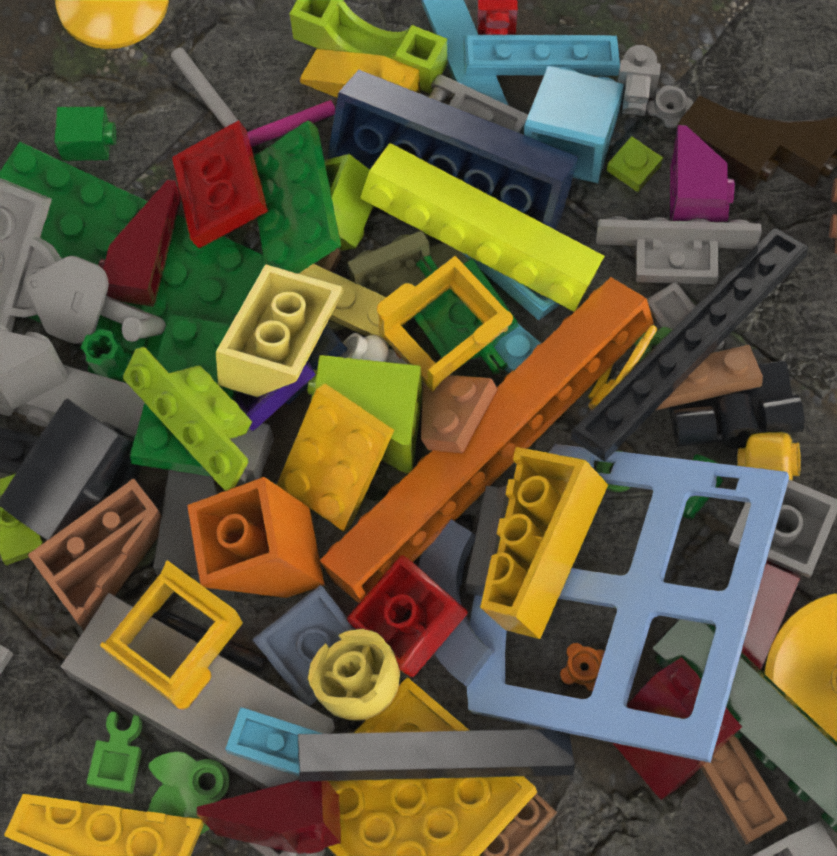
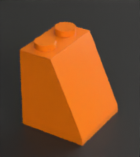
[187,477,325,598]

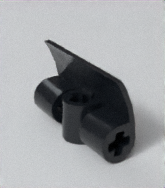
[669,361,804,449]
[0,398,134,540]

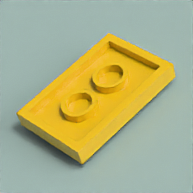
[277,384,394,531]

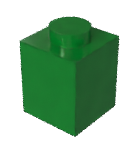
[54,107,116,161]

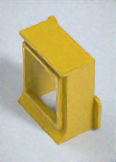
[377,256,513,392]
[100,560,243,710]

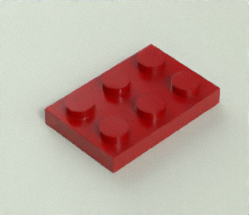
[172,120,268,248]

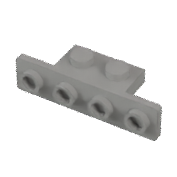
[596,216,762,284]

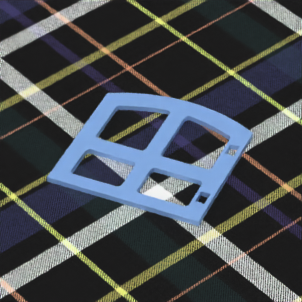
[467,444,789,763]

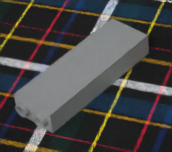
[61,593,335,789]

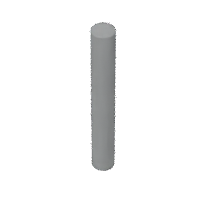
[171,47,238,128]

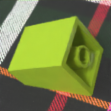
[308,355,422,473]

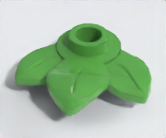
[148,752,230,835]

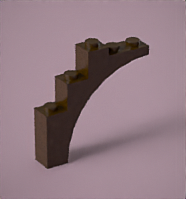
[674,95,837,192]

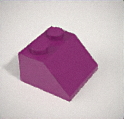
[669,125,735,222]

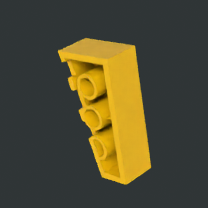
[480,447,608,639]

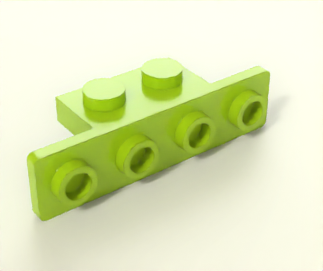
[123,347,252,491]

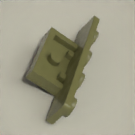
[327,230,470,332]

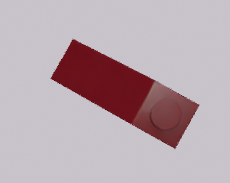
[98,179,181,307]
[197,780,341,854]

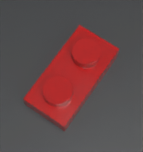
[477,0,518,35]

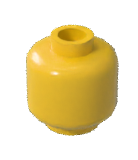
[737,432,801,480]

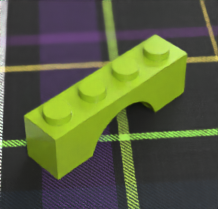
[289,0,448,94]

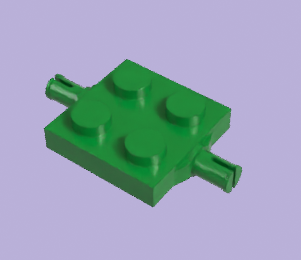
[413,255,519,375]

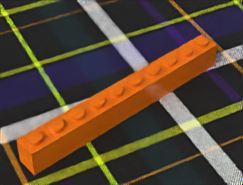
[319,277,654,603]

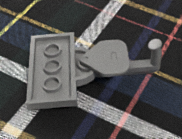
[0,178,166,343]

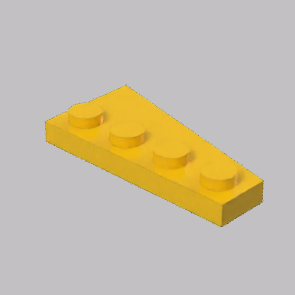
[4,794,205,856]

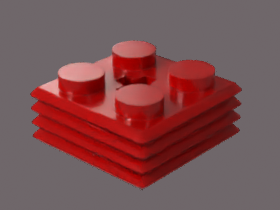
[347,555,468,677]

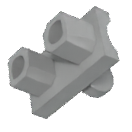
[618,45,661,116]

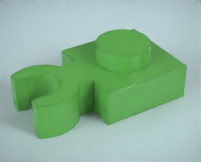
[86,711,142,794]

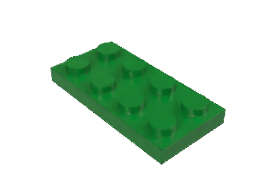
[254,120,341,274]
[130,314,237,477]

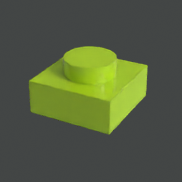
[607,136,663,192]

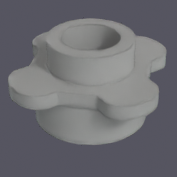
[647,85,693,128]

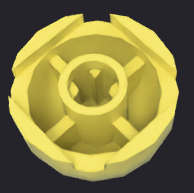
[308,629,400,721]

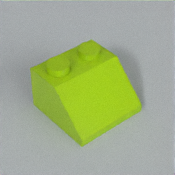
[324,154,375,251]

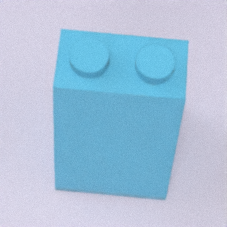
[524,66,624,184]

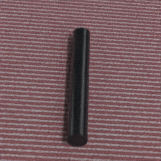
[152,608,267,673]

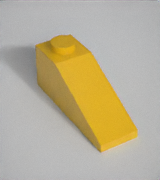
[300,49,420,98]

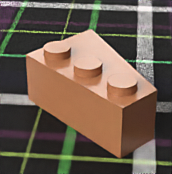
[28,479,161,631]

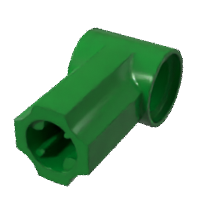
[81,329,133,383]

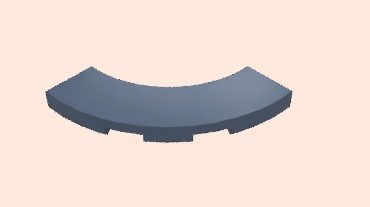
[418,519,493,687]

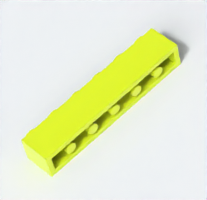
[360,143,604,312]

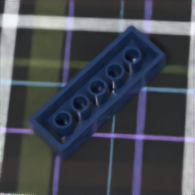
[327,70,579,229]

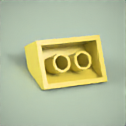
[216,264,343,397]

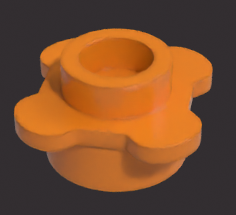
[560,643,605,691]

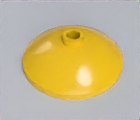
[55,0,169,49]

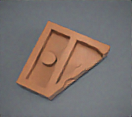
[421,375,497,453]

